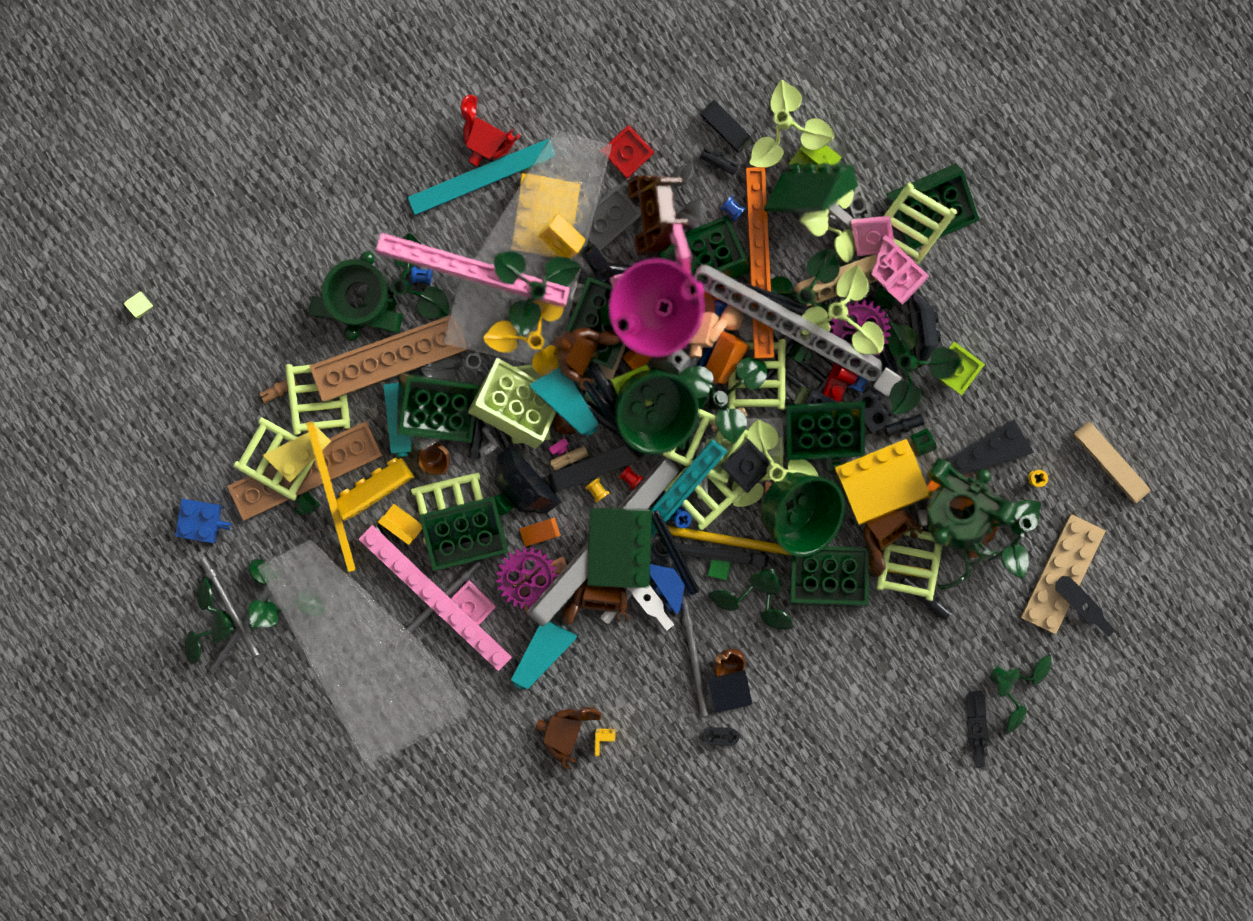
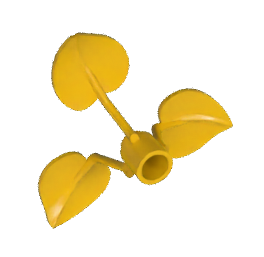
[483,300,564,376]

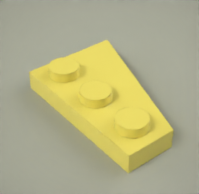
[263,428,332,482]

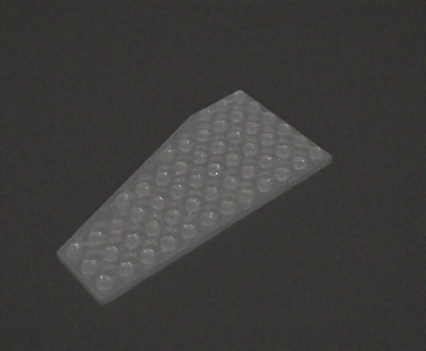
[443,130,612,364]
[258,539,470,768]

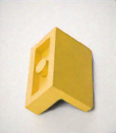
[538,214,586,259]
[378,504,422,545]
[595,729,615,756]

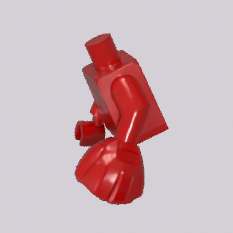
[461,94,520,167]

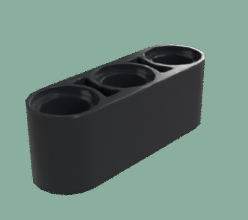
[700,100,752,153]

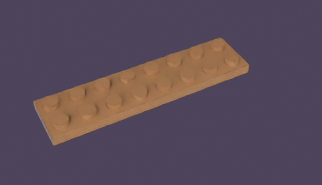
[310,314,468,403]
[227,421,383,521]

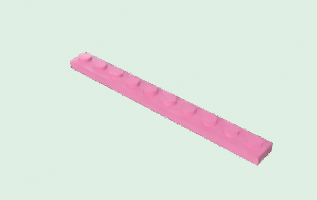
[376,233,570,308]
[359,525,512,671]

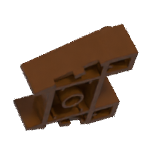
[627,175,688,255]

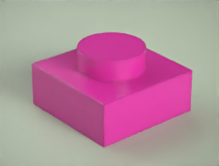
[549,438,569,456]

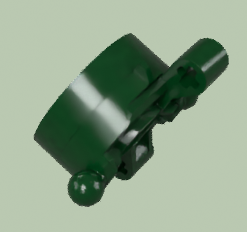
[308,251,403,341]
[926,458,1019,549]

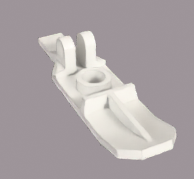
[628,585,674,630]

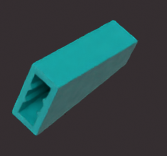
[529,367,599,436]
[383,383,415,457]
[511,621,577,690]

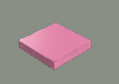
[851,216,895,256]
[451,580,497,625]

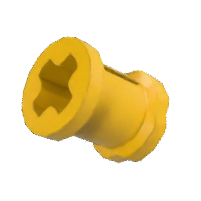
[1028,470,1048,487]
[585,478,609,503]

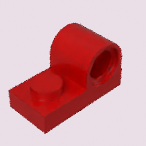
[822,362,858,402]

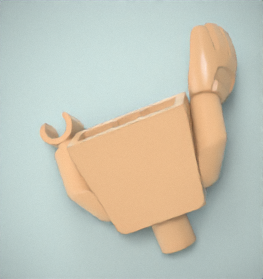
[685,304,744,358]

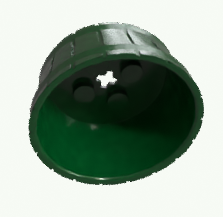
[615,370,699,454]
[761,472,845,557]

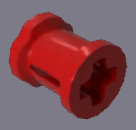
[618,466,643,491]

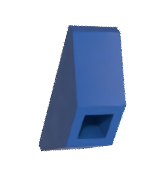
[649,564,685,614]

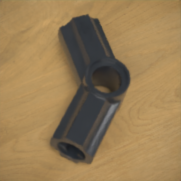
[580,244,631,282]

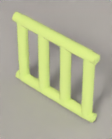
[884,183,957,264]
[728,339,786,410]
[285,364,350,435]
[662,409,750,483]
[233,417,316,501]
[664,456,744,530]
[411,473,483,544]
[877,529,943,601]

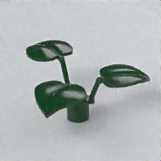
[361,233,450,319]
[770,249,840,331]
[494,251,581,336]
[887,323,962,414]
[678,358,767,444]
[962,500,1042,578]
[937,542,1018,590]
[248,559,326,629]
[708,569,793,630]
[185,576,239,664]
[990,654,1052,735]

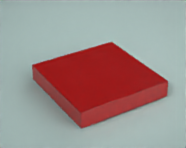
[601,125,655,179]

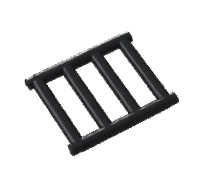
[765,339,834,405]

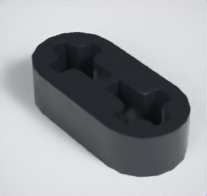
[703,726,739,746]

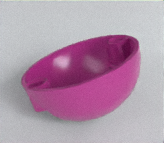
[609,259,704,356]

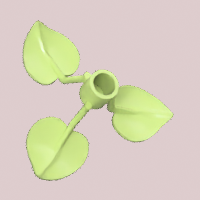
[750,80,834,168]
[800,190,856,263]
[801,265,884,354]
[732,420,819,507]

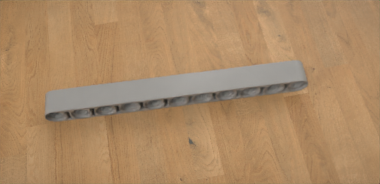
[694,265,882,381]
[527,456,680,626]

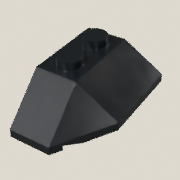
[907,293,941,368]
[494,444,562,513]

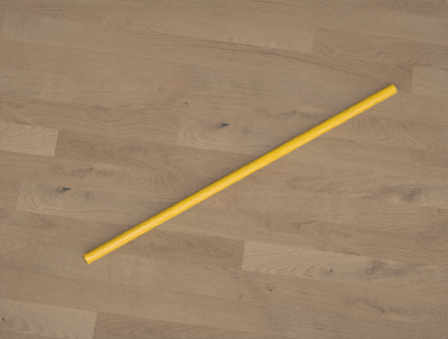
[657,525,931,579]

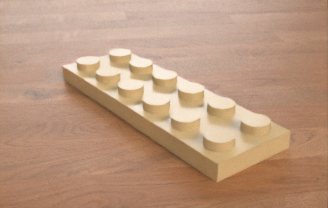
[1021,514,1106,634]

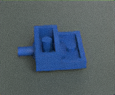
[175,499,231,543]

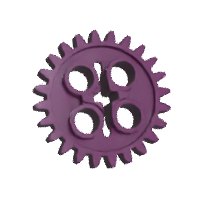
[830,299,891,362]
[495,546,558,609]

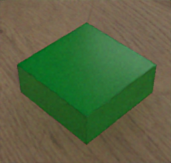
[708,559,731,580]

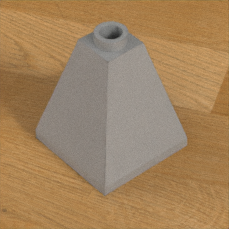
[651,347,702,376]

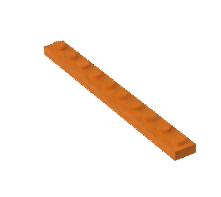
[745,167,774,359]

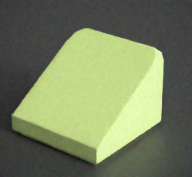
[124,292,153,319]

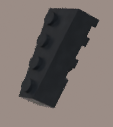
[945,420,1034,475]

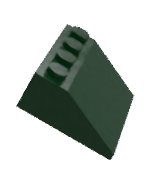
[764,163,859,212]
[886,163,979,249]
[660,216,750,294]
[566,276,628,370]
[397,373,480,443]
[785,401,865,460]
[419,496,509,571]
[587,508,652,588]
[789,546,869,608]

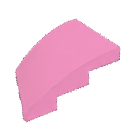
[872,235,929,305]

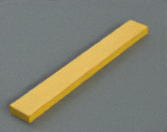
[306,421,355,572]

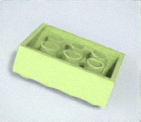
[468,358,556,449]

